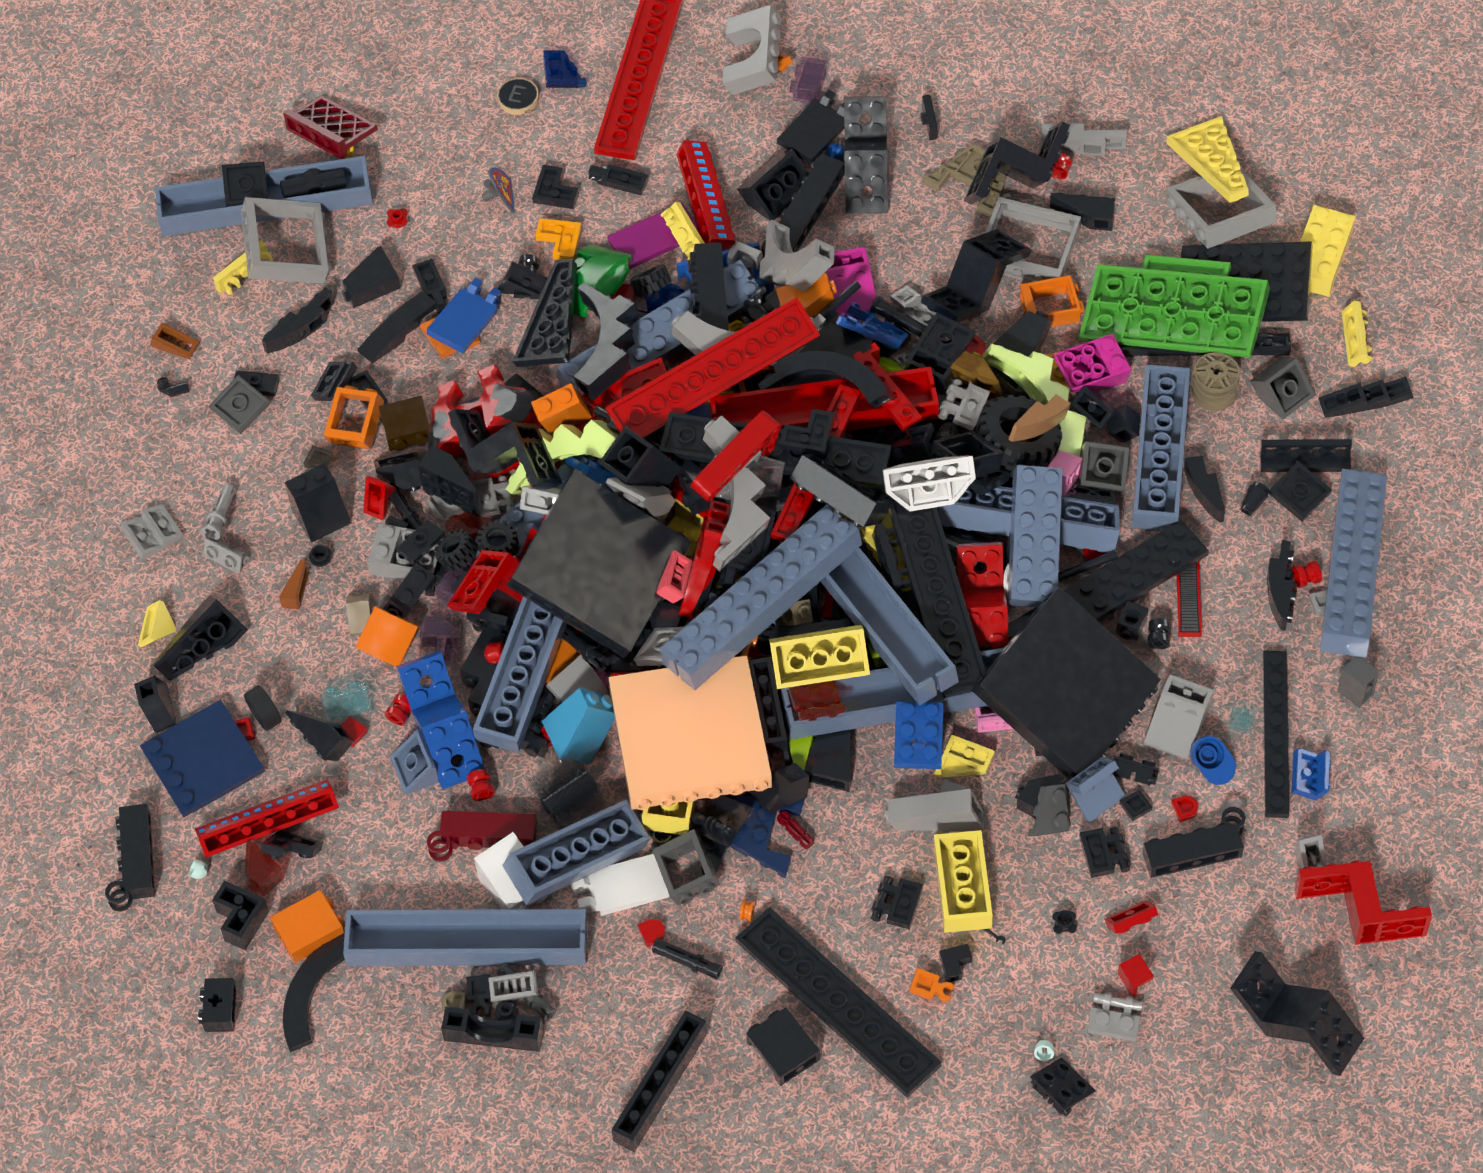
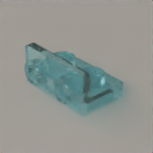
[320,681,372,721]

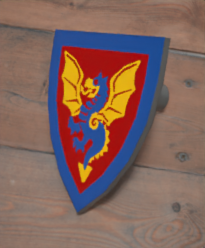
[482,168,515,213]

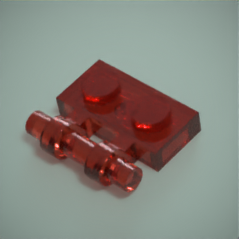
[788,680,846,722]

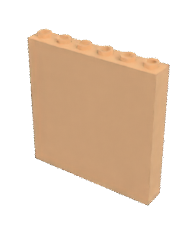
[609,656,772,810]

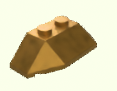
[950,351,1003,400]

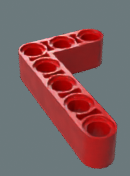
[690,410,781,502]

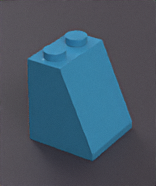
[542,688,615,765]

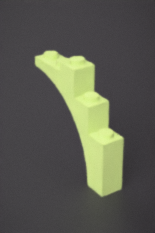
[983,344,1086,457]
[506,420,619,495]

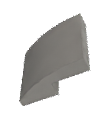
[121,504,183,560]
[546,655,609,704]

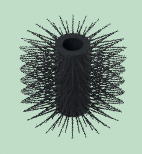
[528,751,609,830]

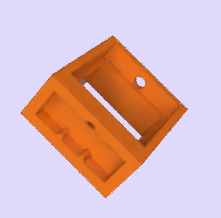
[1019,275,1084,327]
[323,386,384,450]

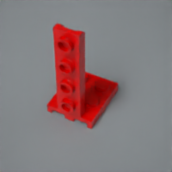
[837,342,922,431]

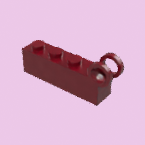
[427,811,537,862]

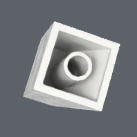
[474,832,548,909]

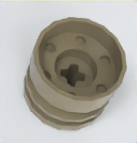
[1191,352,1240,411]

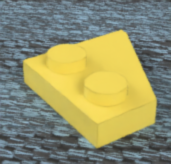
[934,735,995,778]

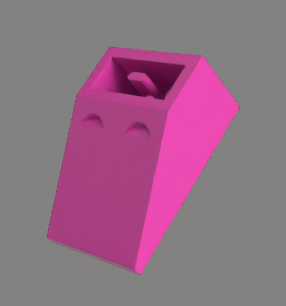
[825,247,876,318]
[1053,334,1131,392]

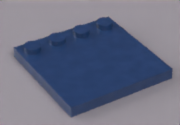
[140,699,265,818]

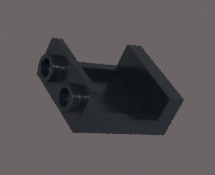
[746,1007,820,1086]

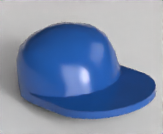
[1190,736,1236,785]

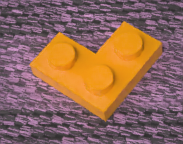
[535,218,582,261]

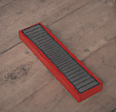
[1176,561,1202,637]

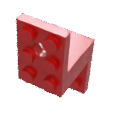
[956,542,1009,650]
[447,550,523,614]
[1294,860,1432,945]

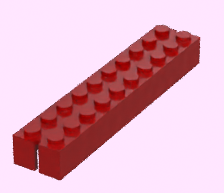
[709,367,939,431]

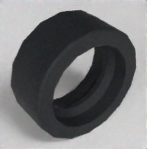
[244,685,282,731]

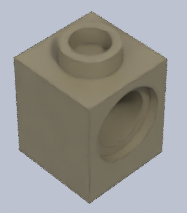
[778,599,813,626]

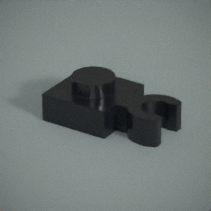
[466,974,492,1017]

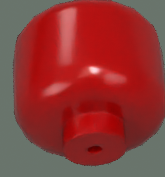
[484,641,505,665]

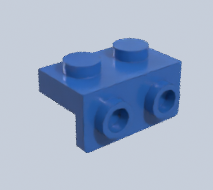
[1291,748,1331,800]

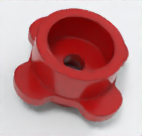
[387,208,408,228]

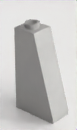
[885,789,983,831]

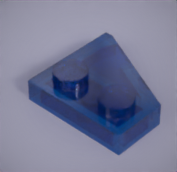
[543,50,586,88]

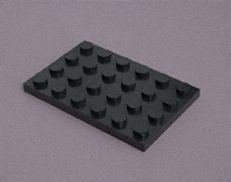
[1181,241,1313,322]

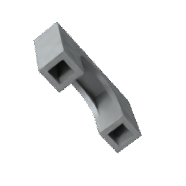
[722,5,781,95]

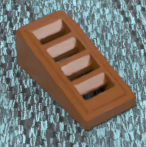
[151,323,200,359]
[279,560,309,609]

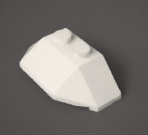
[883,456,976,511]

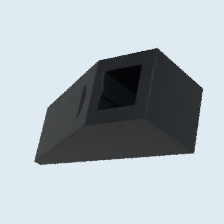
[1050,193,1115,231]
[285,710,354,761]

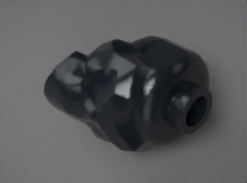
[741,286,774,327]

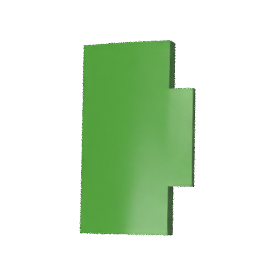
[1078,255,1270,358]

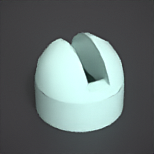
[189,859,208,879]
[1034,1040,1054,1061]

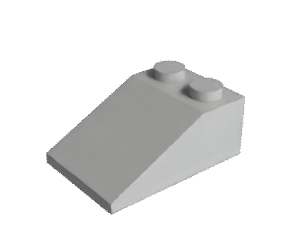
[606,477,675,521]

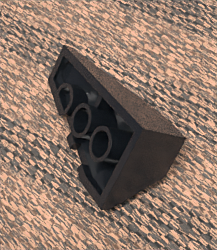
[153,595,248,681]

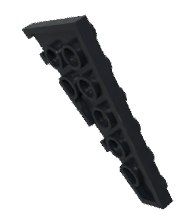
[512,258,577,367]

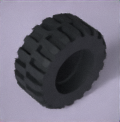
[974,395,1062,477]

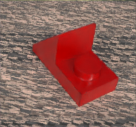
[363,476,396,520]

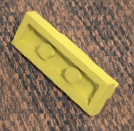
[661,202,704,260]
[213,240,273,295]
[1341,300,1373,367]

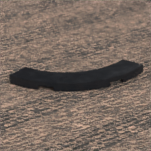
[283,933,345,1053]

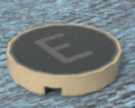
[497,78,539,115]

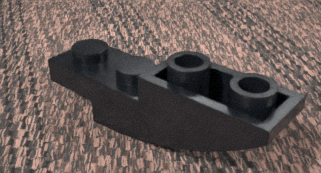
[262,287,334,354]
[1267,540,1297,631]
[383,563,434,619]

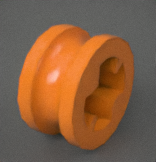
[739,899,755,922]

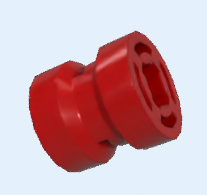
[1292,560,1322,588]
[384,694,412,726]
[466,769,495,801]

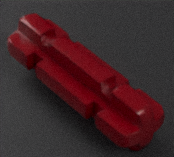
[777,810,814,849]

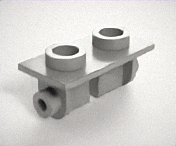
[203,537,250,574]

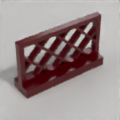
[283,95,378,159]

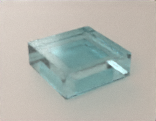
[1228,706,1256,734]

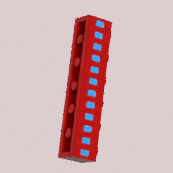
[676,140,736,251]
[195,779,339,858]

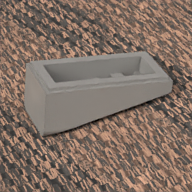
[489,971,538,1003]

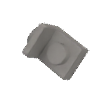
[727,242,762,270]

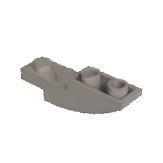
[1041,123,1127,156]

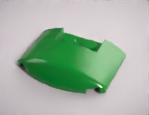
[573,244,632,317]

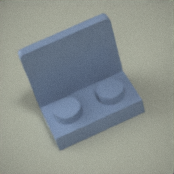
[1066,757,1125,822]

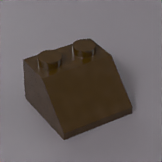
[379,395,430,451]

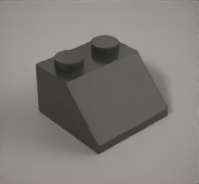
[1250,357,1315,419]
[1079,441,1129,492]

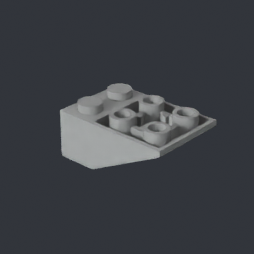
[368,523,443,579]
[1144,675,1214,760]

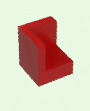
[1118,954,1154,997]

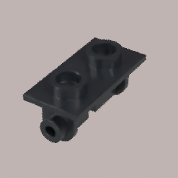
[1113,753,1160,786]

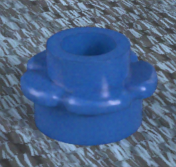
[825,143,845,160]

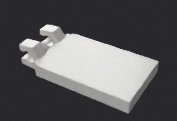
[572,854,669,916]

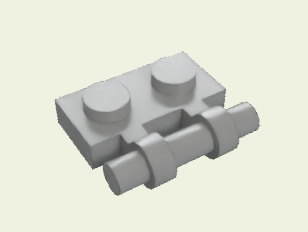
[938,379,990,431]
[471,476,516,522]
[1087,992,1143,1042]

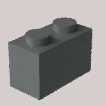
[1338,656,1379,708]

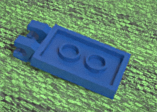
[426,278,501,354]

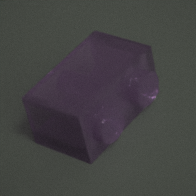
[790,56,827,104]

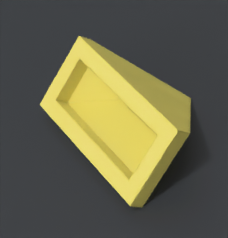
[138,600,176,647]

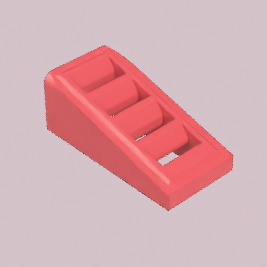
[656,550,693,603]

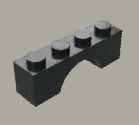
[441,1007,544,1052]

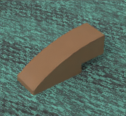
[1008,394,1071,442]

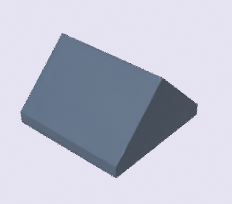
[390,729,439,795]

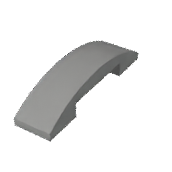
[890,285,950,341]

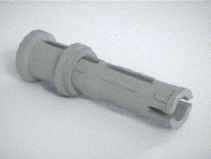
[201,484,236,541]

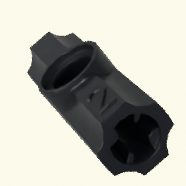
[280,169,346,199]

